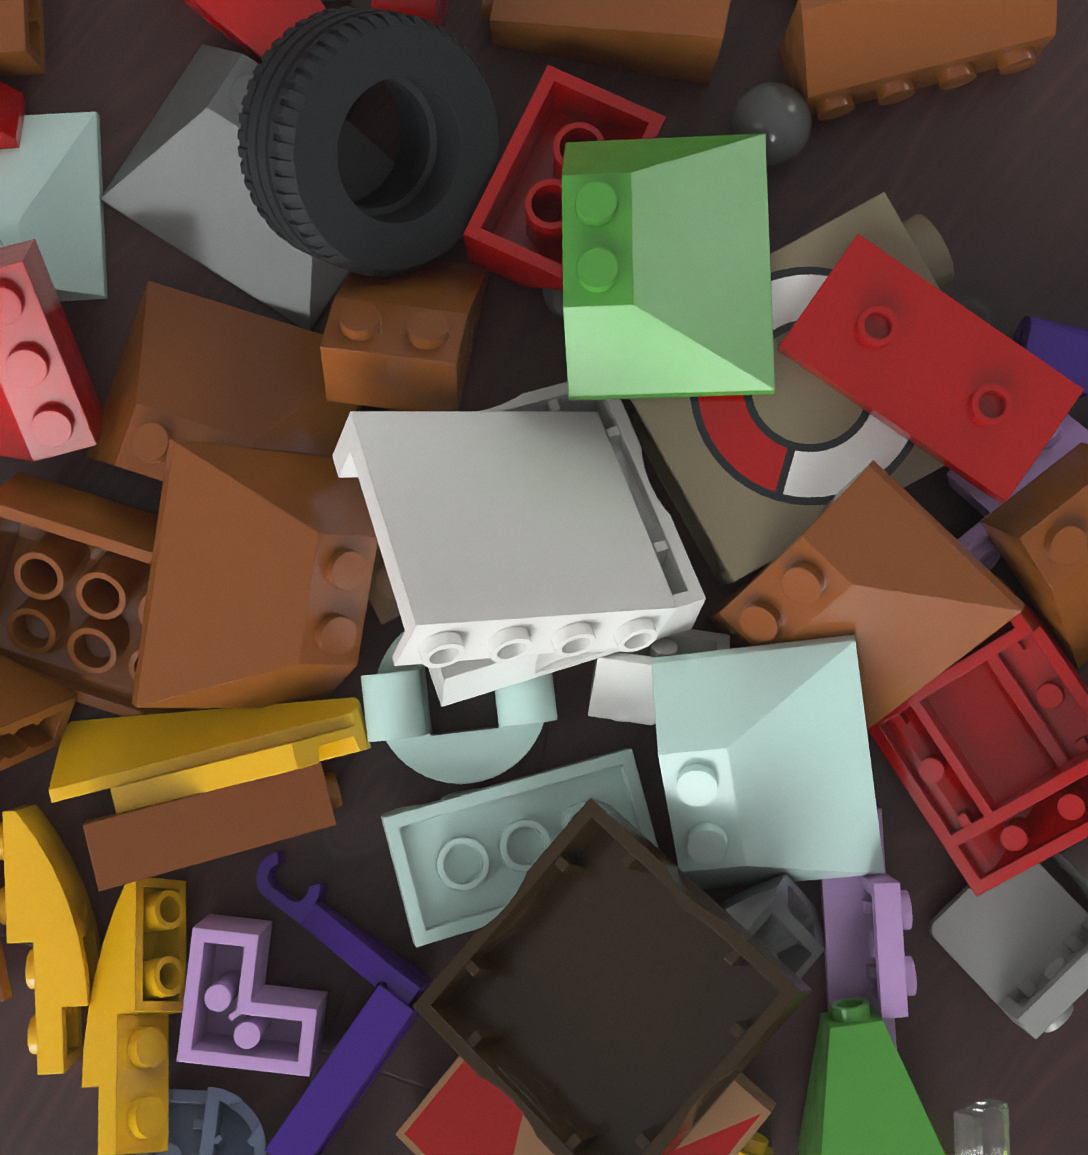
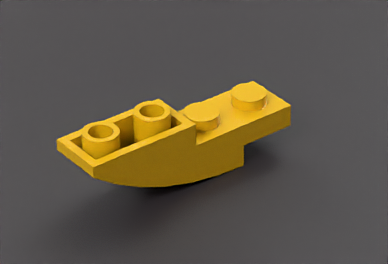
[0,804,101,1075]
[81,878,186,1155]

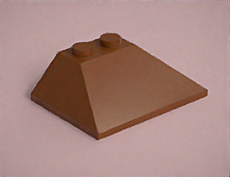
[86,281,362,482]
[131,439,378,708]
[706,460,1025,730]

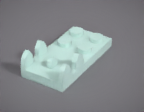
[381,748,658,947]

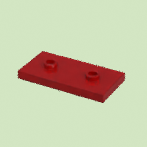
[777,234,1084,504]

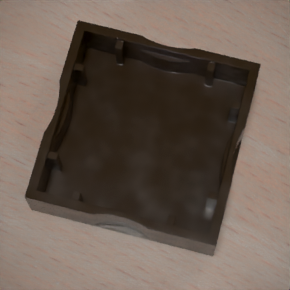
[413,798,812,1155]

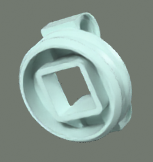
[361,631,558,784]

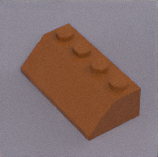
[779,0,1057,121]

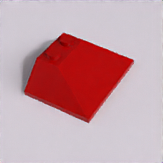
[868,575,1088,897]

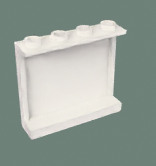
[332,411,678,668]

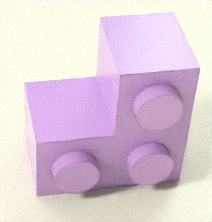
[177,914,328,1077]

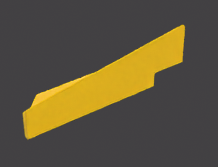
[48,697,371,814]

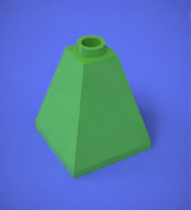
[798,997,945,1155]

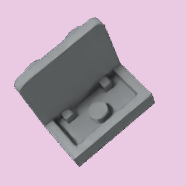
[929,863,1088,1039]

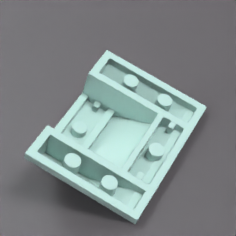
[0,111,108,301]
[651,634,885,890]

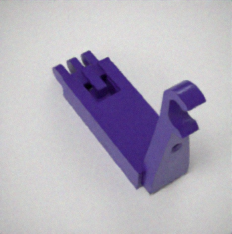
[256,851,433,1155]

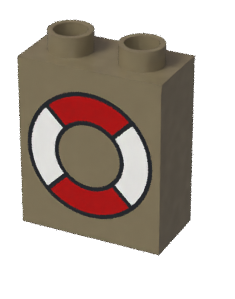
[621,192,955,586]

